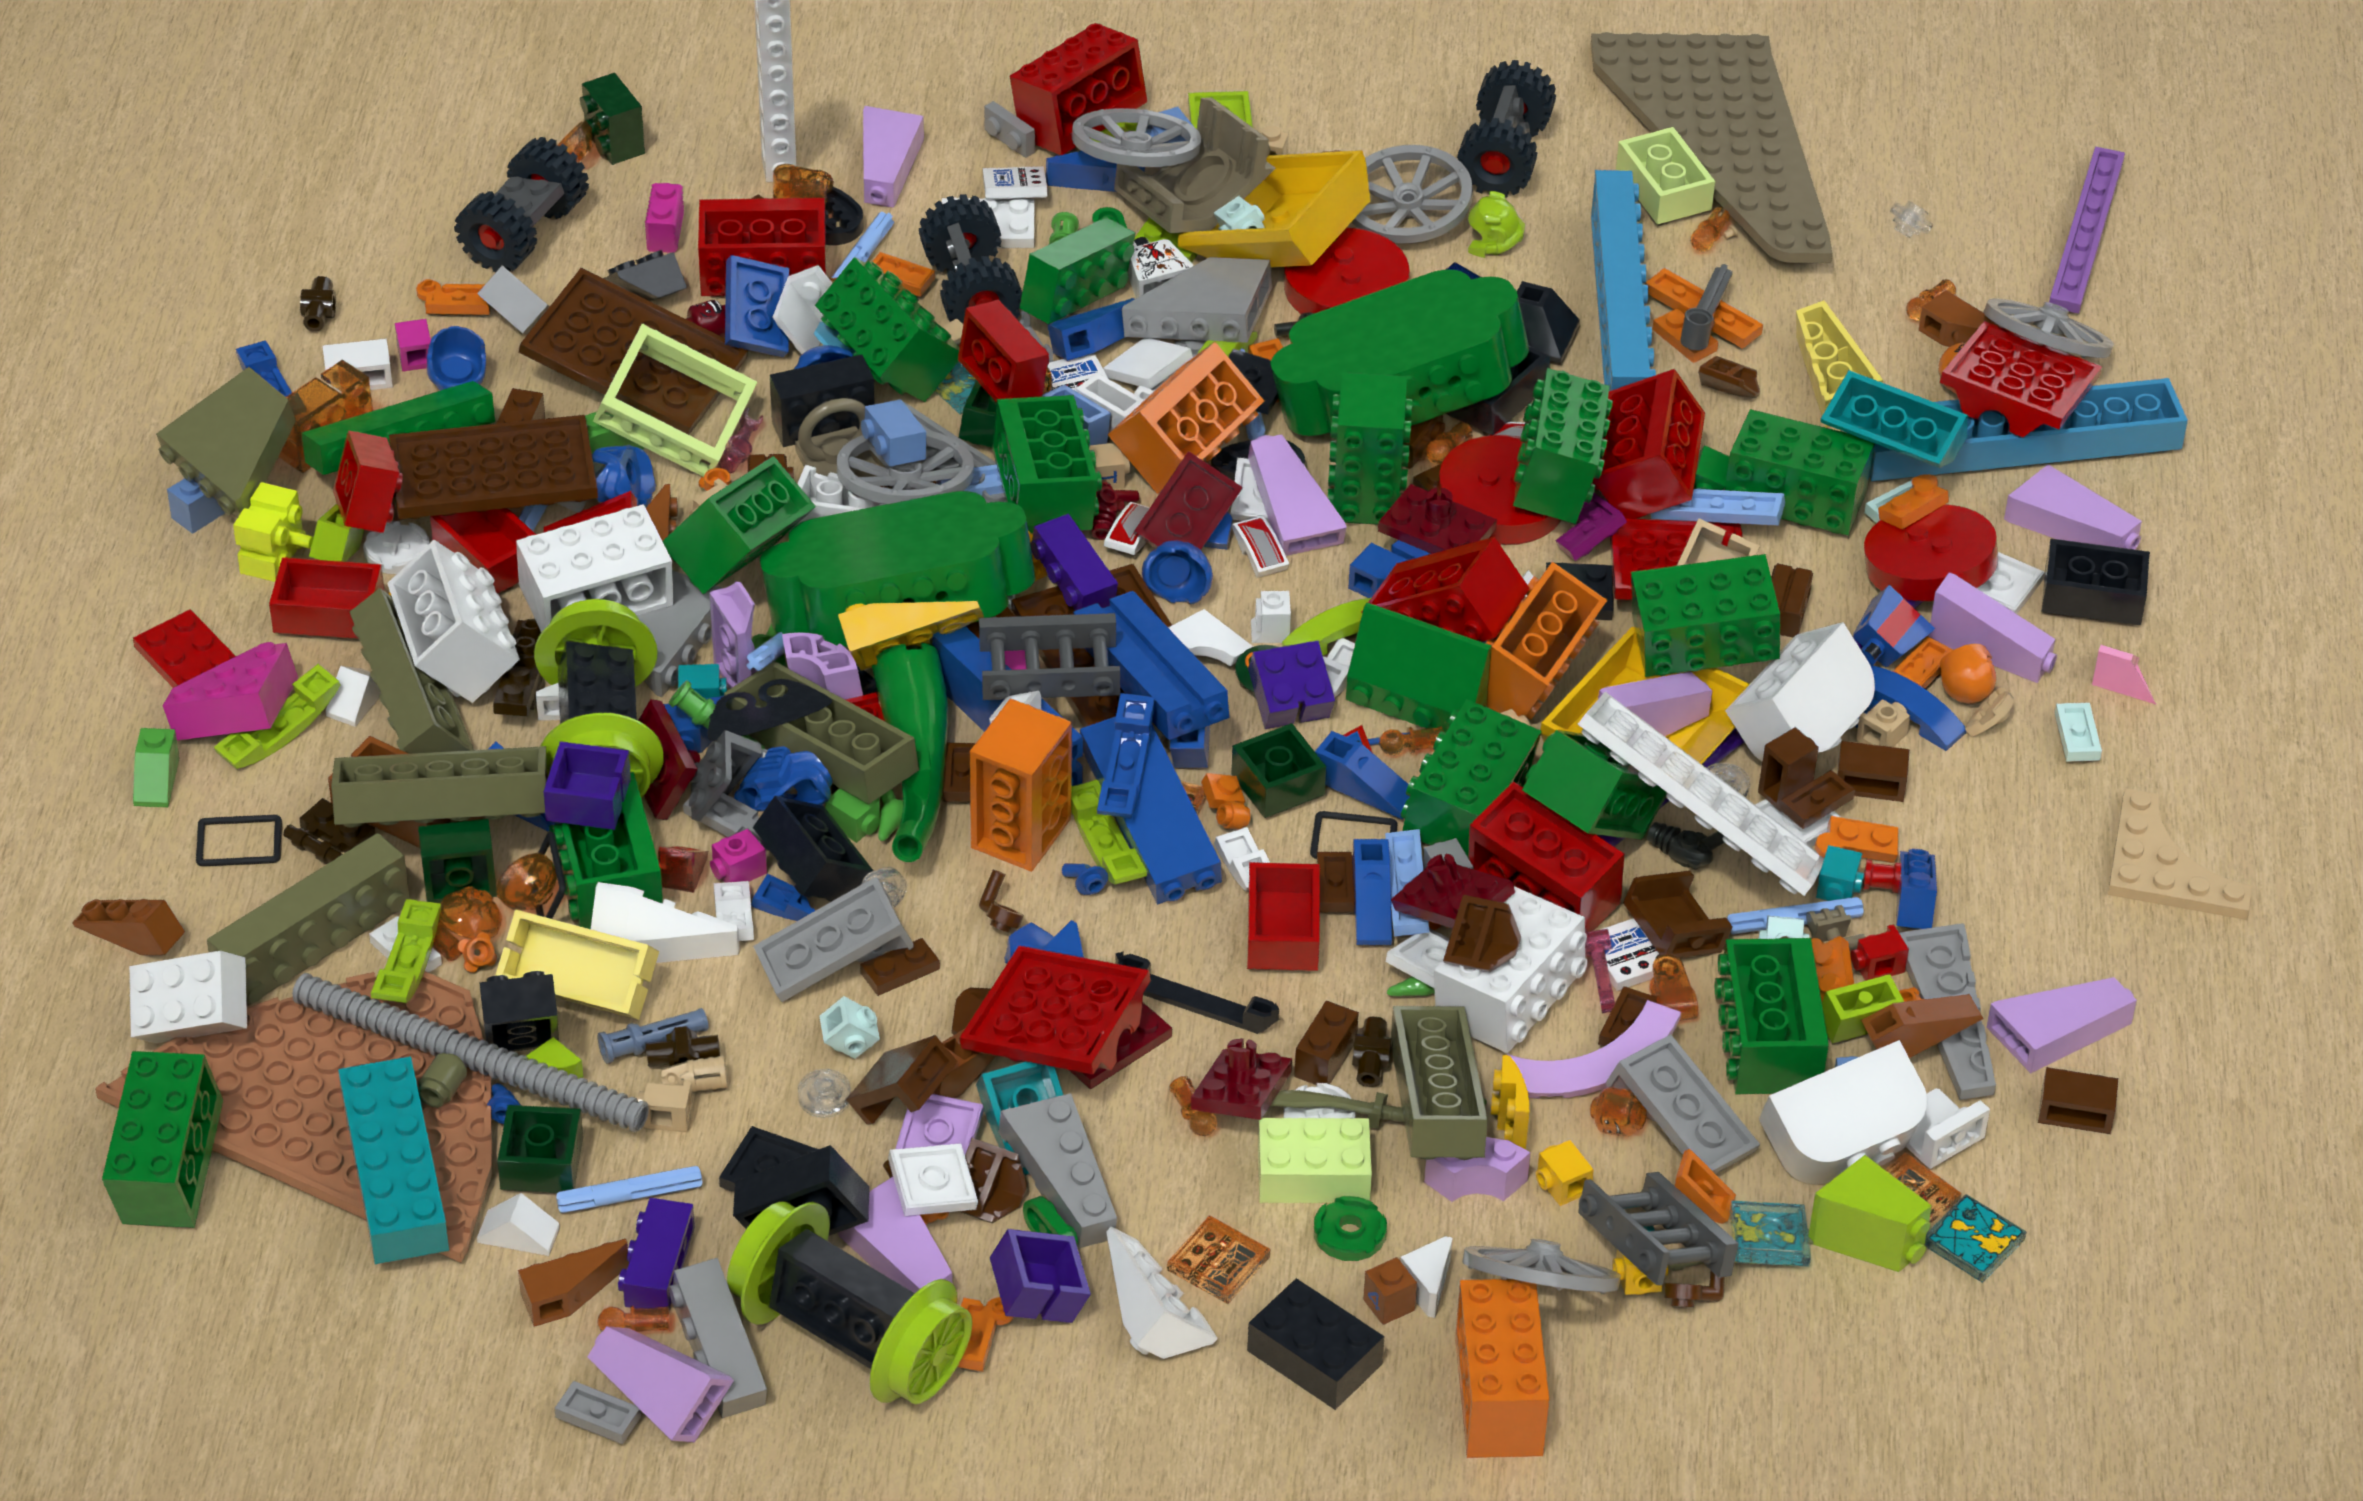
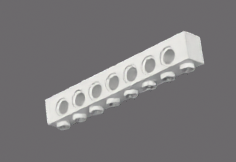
[754,0,797,182]

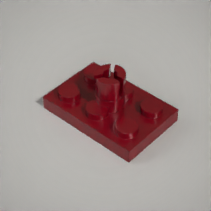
[1133,451,1243,550]
[1378,484,1497,554]
[638,699,701,820]
[1391,854,1515,928]
[1069,1001,1172,1090]
[1191,1038,1292,1120]

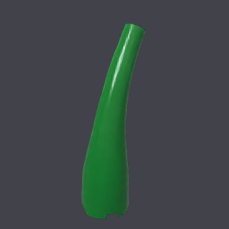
[872,643,948,862]

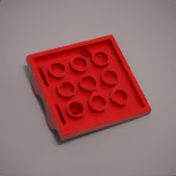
[1939,321,2102,437]
[1610,519,1742,600]
[959,946,1151,1074]

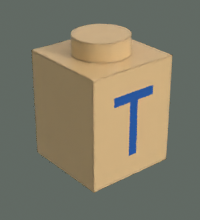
[1089,443,1130,489]

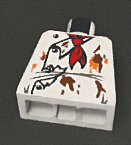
[1128,237,1193,298]

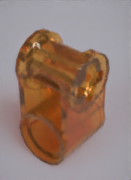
[773,164,834,206]
[1649,955,1698,1021]

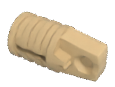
[661,1055,728,1093]

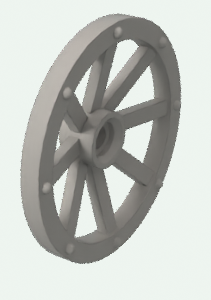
[1072,108,1201,167]
[1352,145,1473,243]
[1984,298,2114,358]
[837,430,974,504]
[1462,1239,1621,1294]

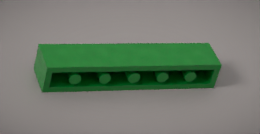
[302,381,495,475]

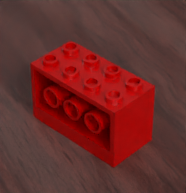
[1009,23,1148,155]
[698,198,826,296]
[1593,368,1705,519]
[1361,536,1530,642]
[1469,781,1625,934]

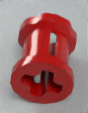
[1863,859,1901,894]

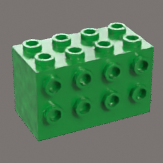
[815,257,959,402]
[1513,368,1613,524]
[1327,372,1412,525]
[1725,409,1875,536]
[1631,554,1780,677]
[1401,699,1542,859]

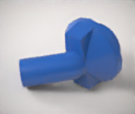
[1062,863,1108,895]
[487,1083,521,1124]

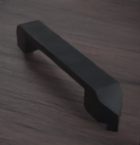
[1115,951,1279,1034]

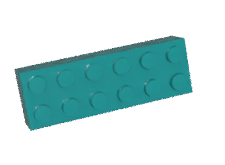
[338,1056,449,1264]

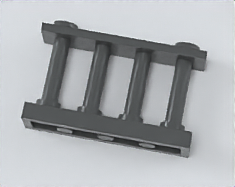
[979,613,1120,700]
[1578,1172,1739,1285]

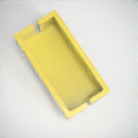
[495,909,659,1020]

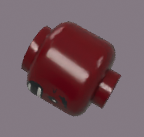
[686,300,725,338]

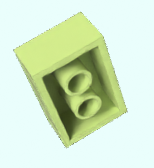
[1616,127,1715,225]
[1258,1118,1372,1203]

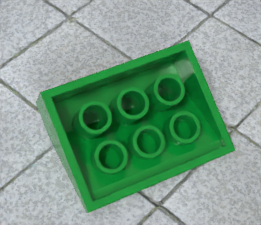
[1346,602,1491,733]

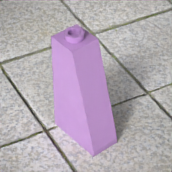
[863,106,924,208]
[1248,434,1347,556]
[2004,465,2142,550]
[1928,572,2057,683]
[1598,671,1712,736]
[1987,977,2137,1074]
[838,1177,952,1293]
[587,1326,734,1442]

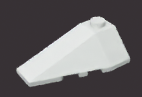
[591,882,740,963]
[1106,1227,1218,1359]

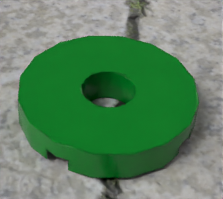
[1314,1196,1387,1261]

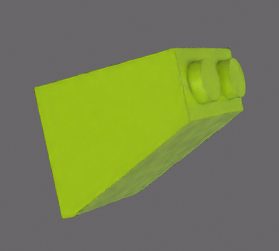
[1808,1155,1932,1272]

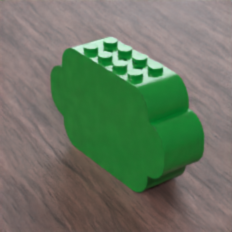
[1271,270,1529,440]
[760,491,1036,647]

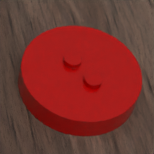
[1284,228,1410,314]
[1437,435,1561,544]
[1864,504,1998,601]

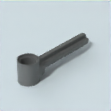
[1680,264,1733,350]

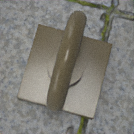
[795,398,876,477]

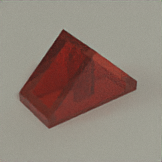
[658,845,709,893]

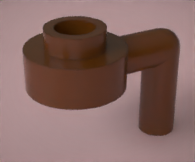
[979,869,1024,932]
[1664,1270,1725,1307]

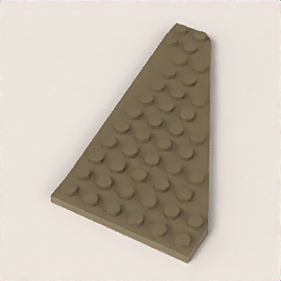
[1590,32,1832,263]

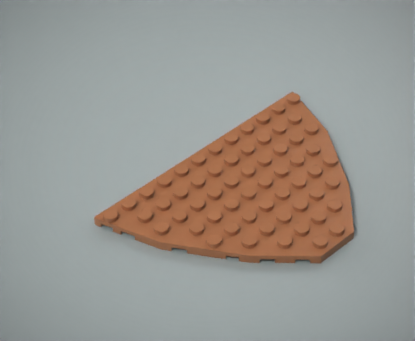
[95,971,493,1263]

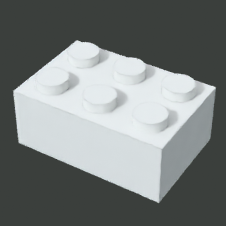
[129,951,247,1043]

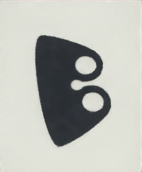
[708,679,833,741]

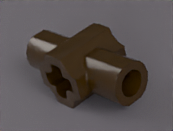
[300,276,336,331]
[1352,1016,1392,1087]
[646,1026,720,1067]

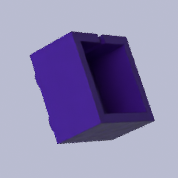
[1248,640,1335,729]
[543,742,631,830]
[989,1229,1091,1323]

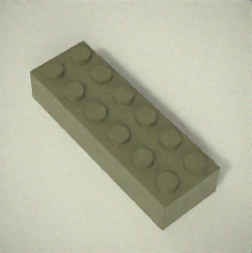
[350,588,474,754]
[724,661,919,804]
[331,746,548,827]
[207,833,410,1006]
[1391,1006,1488,1160]

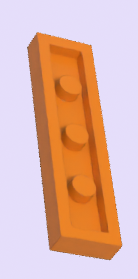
[1645,268,1763,349]

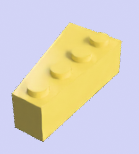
[1796,300,1883,428]

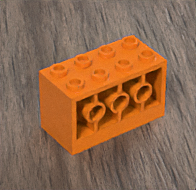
[1107,342,1264,494]
[970,698,1072,872]
[1455,1279,1549,1458]

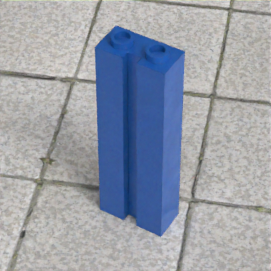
[1073,591,1230,740]
[932,626,1083,786]
[1080,717,1222,905]

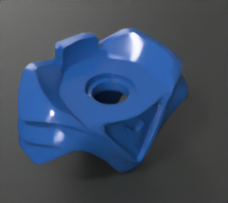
[592,445,656,508]
[734,746,833,811]

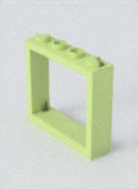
[593,324,757,477]

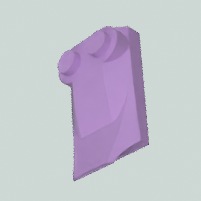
[710,581,757,689]

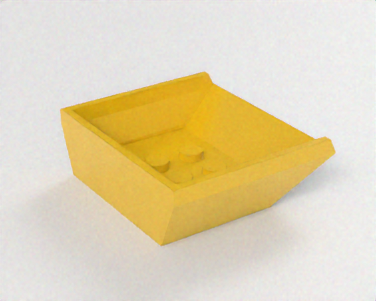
[1177,150,1370,267]
[1540,627,1750,798]

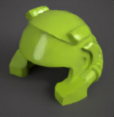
[1468,191,1525,258]

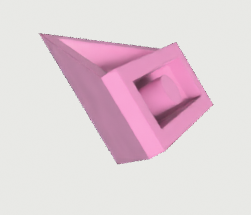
[2092,645,2156,704]

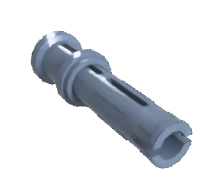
[597,1008,709,1064]

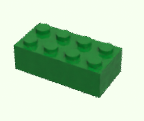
[1019,217,1136,324]

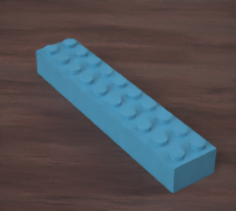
[1591,170,1656,391]
[1870,378,2188,481]

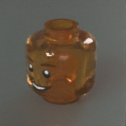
[1590,1087,1647,1137]

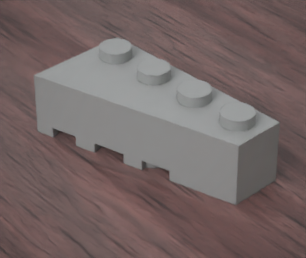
[998,1093,1117,1248]
[669,1258,767,1418]

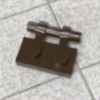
[283,798,376,864]

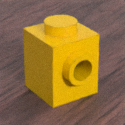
[1535,1140,1594,1206]

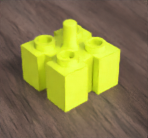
[233,482,313,582]

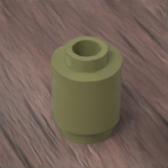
[418,1053,467,1108]

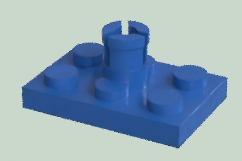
[725,255,789,357]

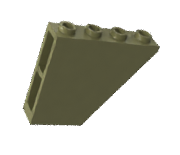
[156,367,296,518]

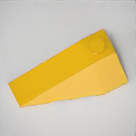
[838,601,984,671]

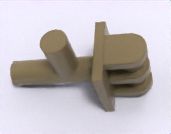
[1806,905,1865,974]

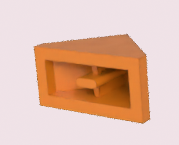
[1675,1149,1736,1224]

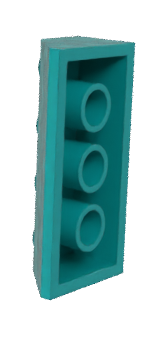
[1820,370,1968,468]

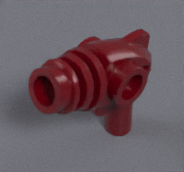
[1091,480,1139,540]

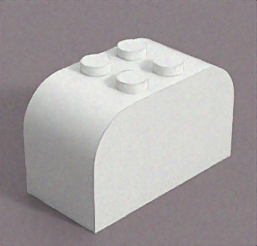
[1725,622,1875,761]
[1759,1040,1927,1185]

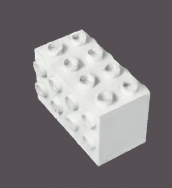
[516,504,673,632]
[387,540,519,703]
[1434,886,1587,1053]

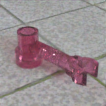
[718,407,763,473]
[1585,928,1615,1013]

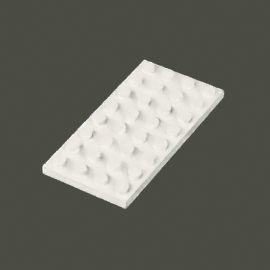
[1578,692,1824,896]

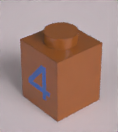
[1363,1257,1417,1325]

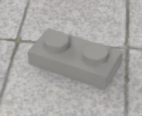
[984,101,1035,158]
[555,1381,641,1444]

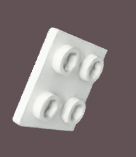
[773,265,832,354]
[1906,1088,1990,1169]

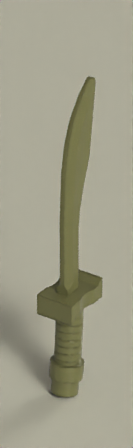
[1270,1090,1404,1129]

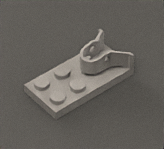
[753,876,914,1002]
[1606,1034,1760,1174]

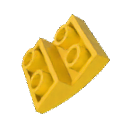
[1491,1055,1529,1150]

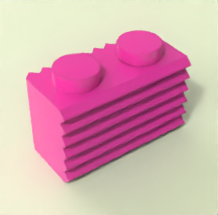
[645,183,684,253]

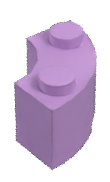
[782,633,863,699]
[1424,1137,1530,1202]

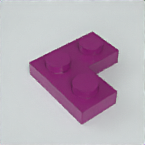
[1555,492,1627,561]

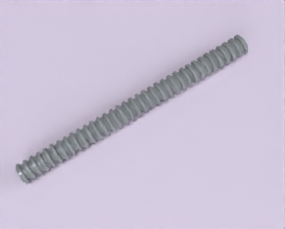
[292,973,649,1133]

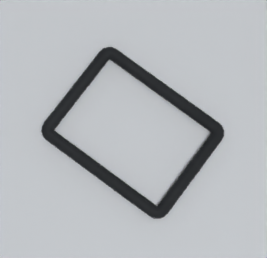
[1310,811,1398,859]
[196,814,282,866]
[529,832,566,919]

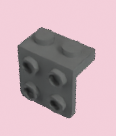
[689,730,761,822]

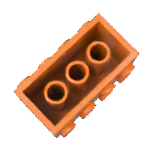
[1486,561,1607,720]

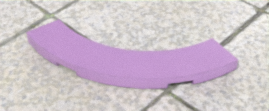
[1507,1000,1681,1098]

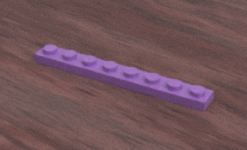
[2049,146,2125,314]

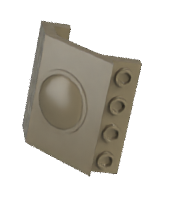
[1114,97,1276,233]

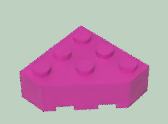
[162,642,298,740]

